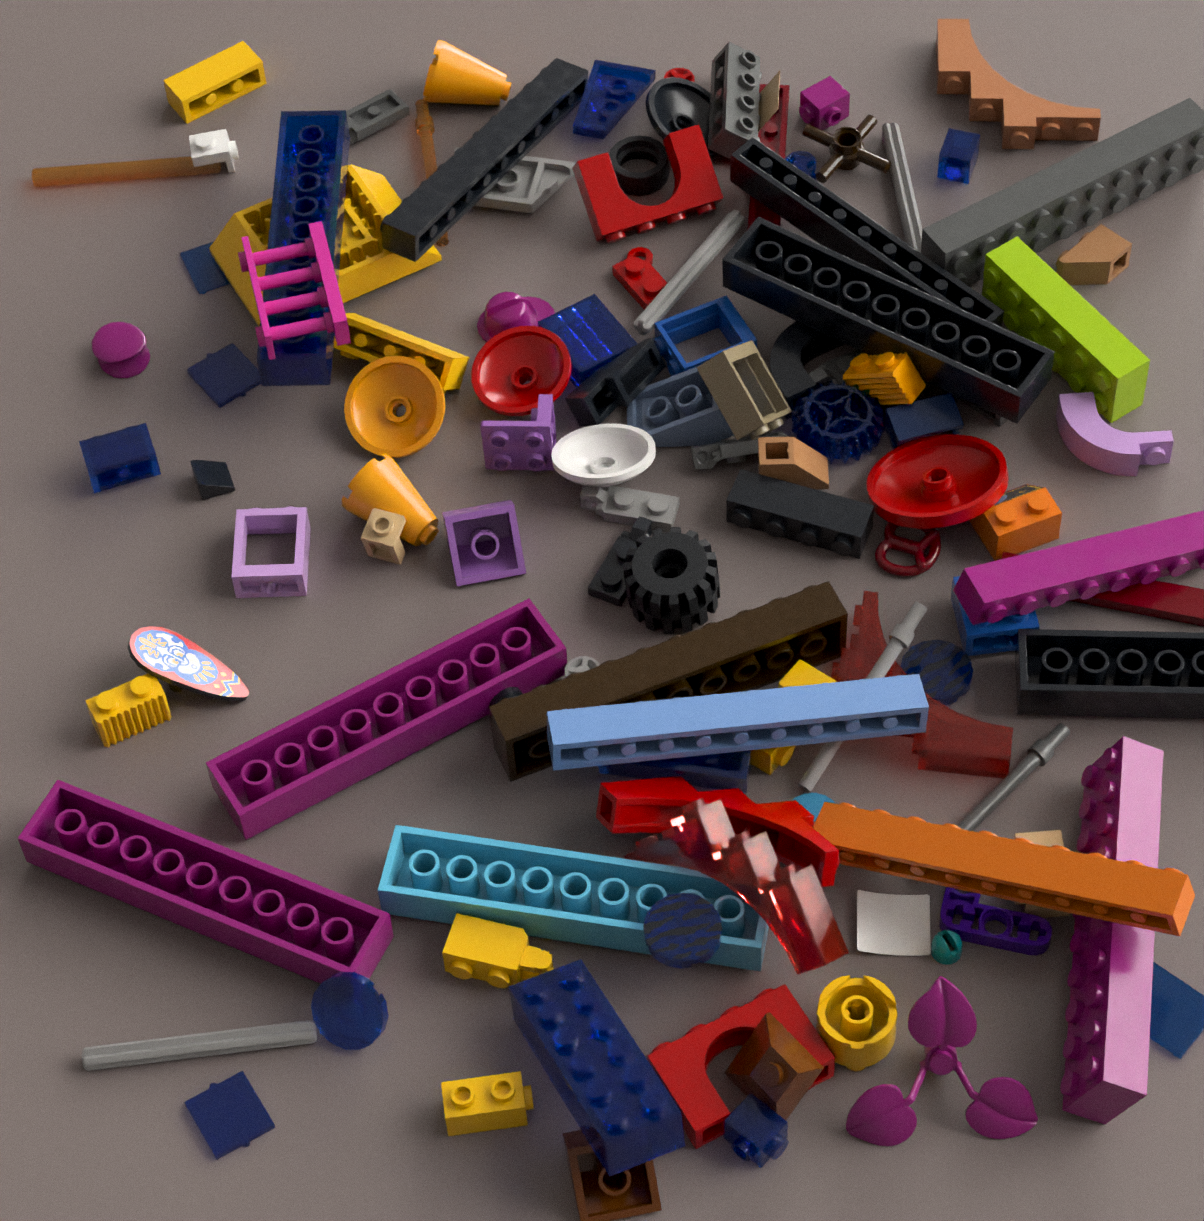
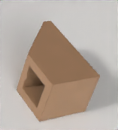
[1056,224,1132,285]
[758,437,829,490]

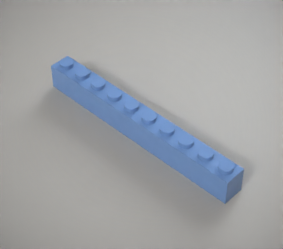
[547,674,929,771]

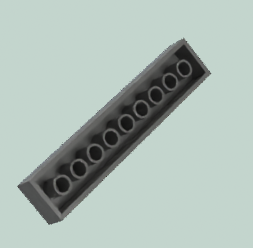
[921,98,1204,286]

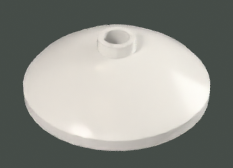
[551,424,656,487]

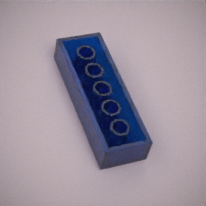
[509,959,685,1176]

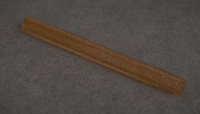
[32,156,221,187]

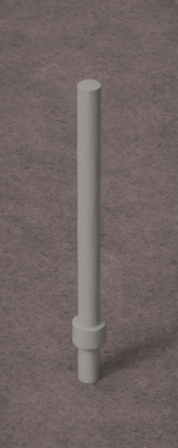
[798,602,927,793]

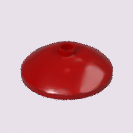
[471,326,572,416]

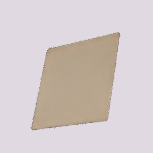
[758,70,780,132]

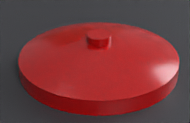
[867,434,1009,529]

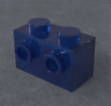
[79,423,161,493]

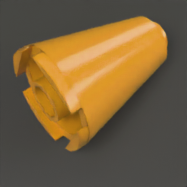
[423,40,512,106]
[341,453,439,547]

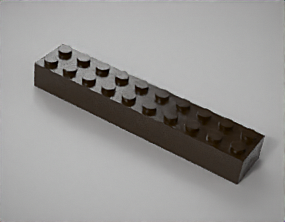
[489,581,848,782]

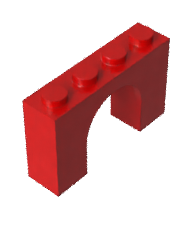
[572,124,723,243]
[647,984,835,1149]

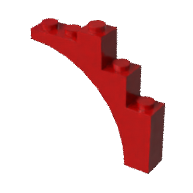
[596,776,840,887]

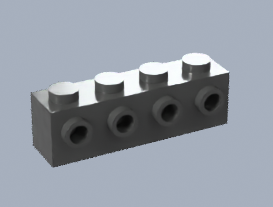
[708,42,762,159]

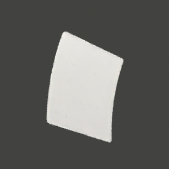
[857,890,931,956]

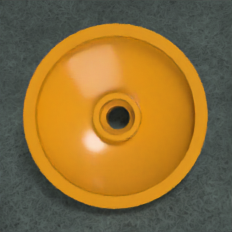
[344,356,445,458]

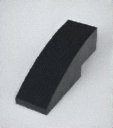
[565,338,666,426]

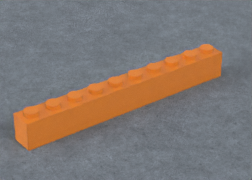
[813,801,1195,936]

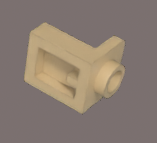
[361,508,406,565]

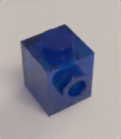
[724,1093,789,1168]

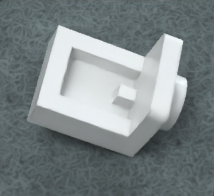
[189,129,239,173]

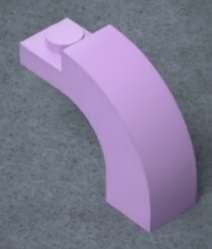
[1056,392,1174,476]

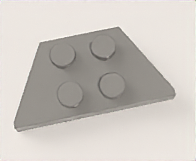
[454,147,575,213]

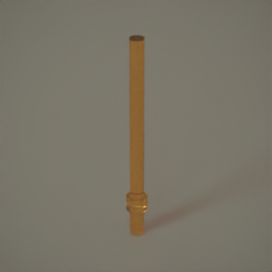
[415,99,449,247]

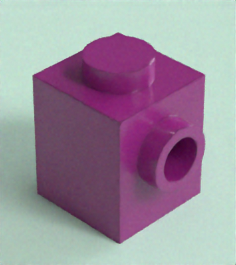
[799,76,850,130]

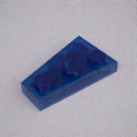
[573,60,656,139]

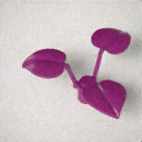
[846,976,1039,1146]

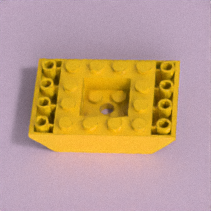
[209,164,442,327]

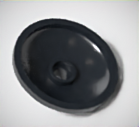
[646,77,719,158]

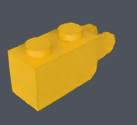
[442,913,554,989]

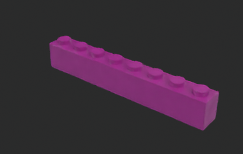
[953,510,1204,625]

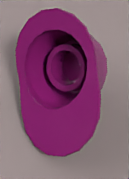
[477,292,555,342]

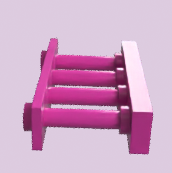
[238,221,351,360]

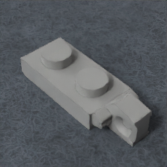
[580,485,680,532]

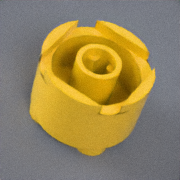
[816,975,897,1071]

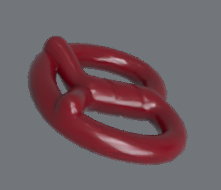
[875,522,941,577]

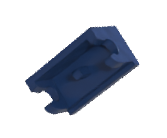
[883,393,964,449]

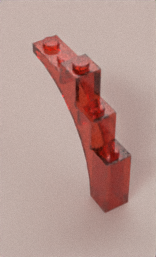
[831,591,1013,779]
[623,798,849,975]

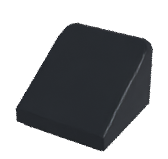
[190,460,235,500]

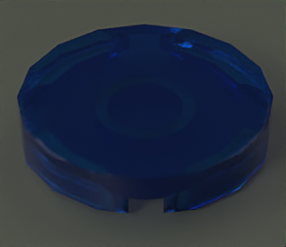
[311,972,389,1050]

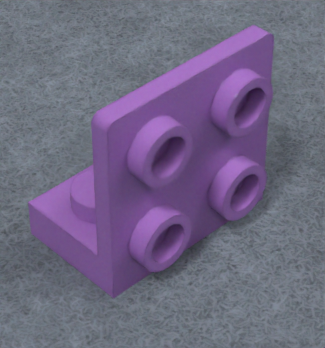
[480,394,557,471]

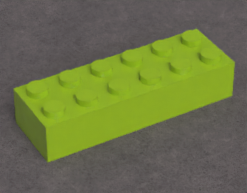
[981,236,1150,423]

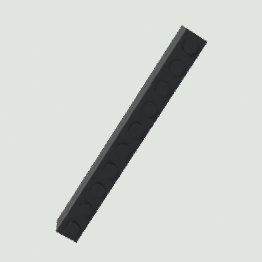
[380,58,589,262]
[730,137,1004,327]

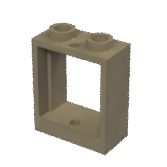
[696,340,792,440]

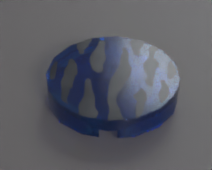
[899,639,973,707]
[643,893,722,969]

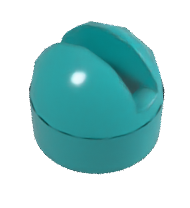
[931,930,963,965]

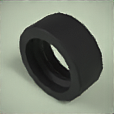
[609,135,669,196]

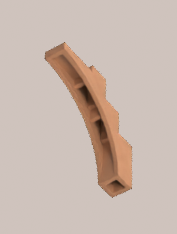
[936,19,1101,149]

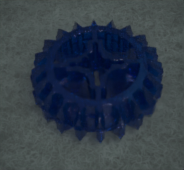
[792,380,884,464]

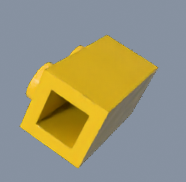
[441,1071,534,1136]

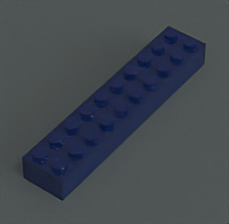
[257,110,350,386]

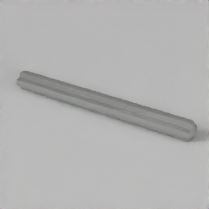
[882,122,922,253]
[634,210,745,336]
[82,1020,318,1071]

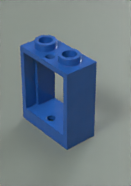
[652,295,757,376]

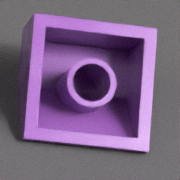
[442,500,526,586]

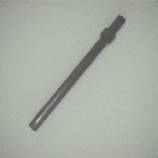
[957,723,1070,831]

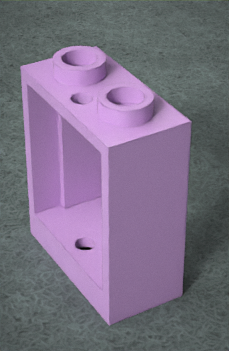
[231,506,311,598]

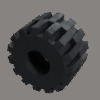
[623,527,720,634]

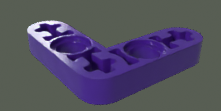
[939,887,1052,956]

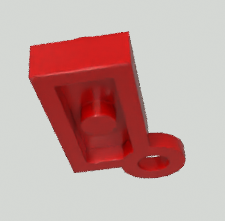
[612,247,667,310]

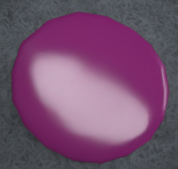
[92,322,150,378]

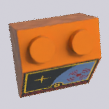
[969,484,1062,561]

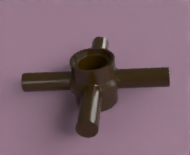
[803,115,891,183]

